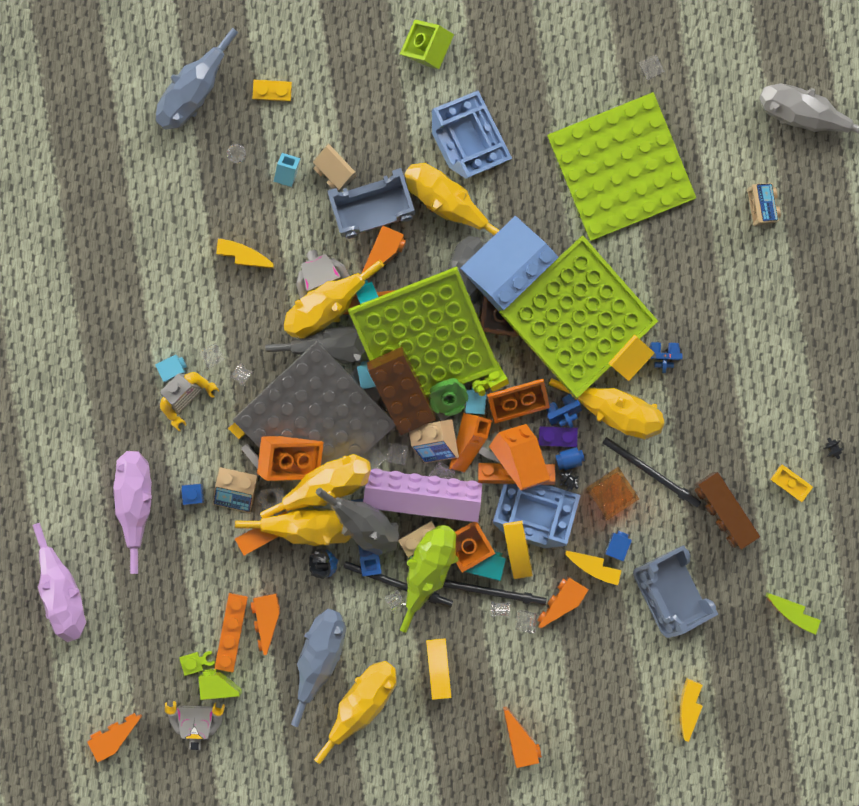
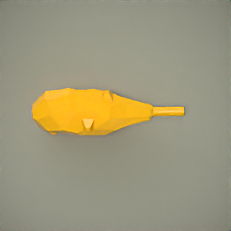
[404,163,499,235]
[284,260,384,339]
[549,378,665,439]
[260,454,371,518]
[235,506,352,546]
[314,661,397,764]

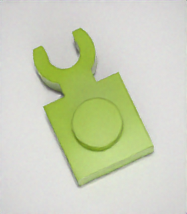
[179,651,215,676]

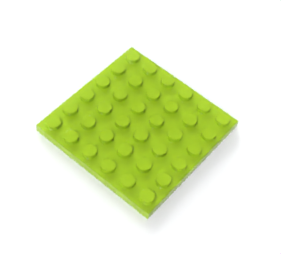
[547,92,696,241]
[499,235,658,398]
[348,267,499,397]

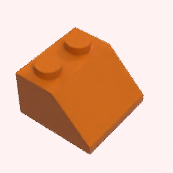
[454,521,495,573]

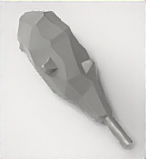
[759,83,859,134]

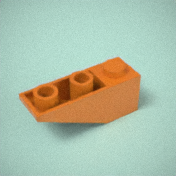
[449,413,492,472]
[537,577,589,628]
[251,593,280,655]
[87,713,142,763]

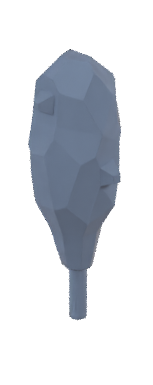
[156,28,238,130]
[291,609,346,727]

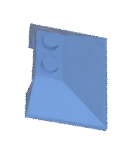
[432,91,512,179]
[493,484,580,548]

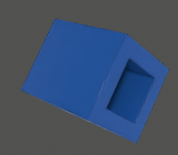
[181,484,204,505]
[604,530,632,561]

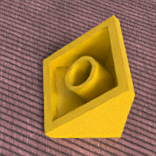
[609,335,655,381]

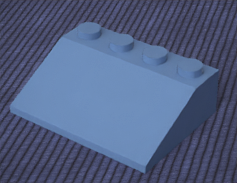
[460,216,559,311]

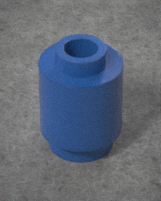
[555,447,585,471]

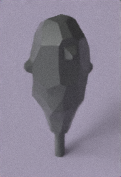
[447,236,484,305]
[265,325,369,364]
[316,488,400,555]

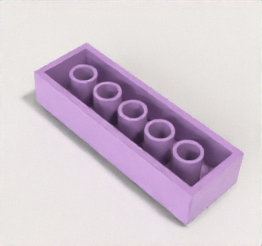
[363,469,482,522]

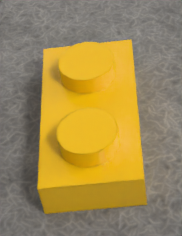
[252,80,292,102]
[770,464,813,502]

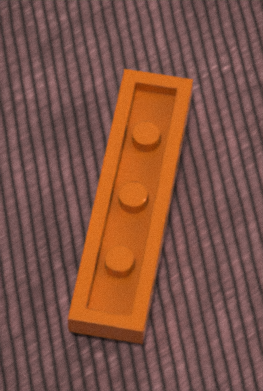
[478,463,555,485]
[214,593,248,672]

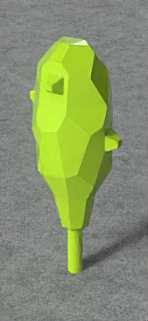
[400,525,459,633]

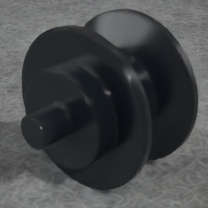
[823,438,844,459]
[559,470,579,491]

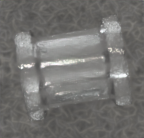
[491,601,510,618]

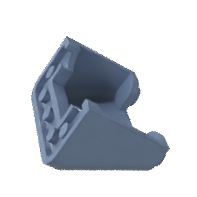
[327,168,415,239]
[633,545,718,638]

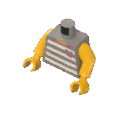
[160,372,219,431]

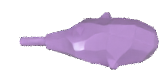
[113,451,152,574]
[32,523,86,642]

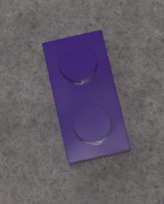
[539,426,578,447]

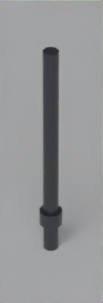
[602,437,701,508]
[343,561,453,608]
[443,580,547,605]

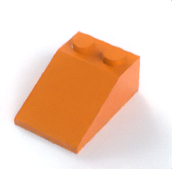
[362,225,406,280]
[489,424,550,491]
[257,436,324,481]
[503,706,542,768]

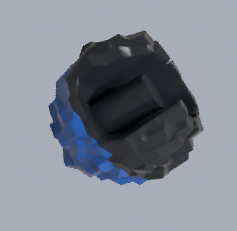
[309,548,339,579]

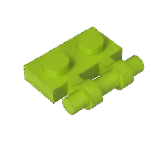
[469,360,509,396]

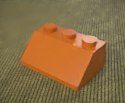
[487,379,550,423]

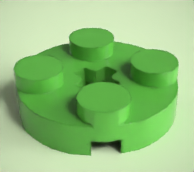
[429,378,468,416]

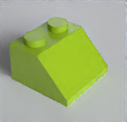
[400,20,454,69]
[199,669,242,700]

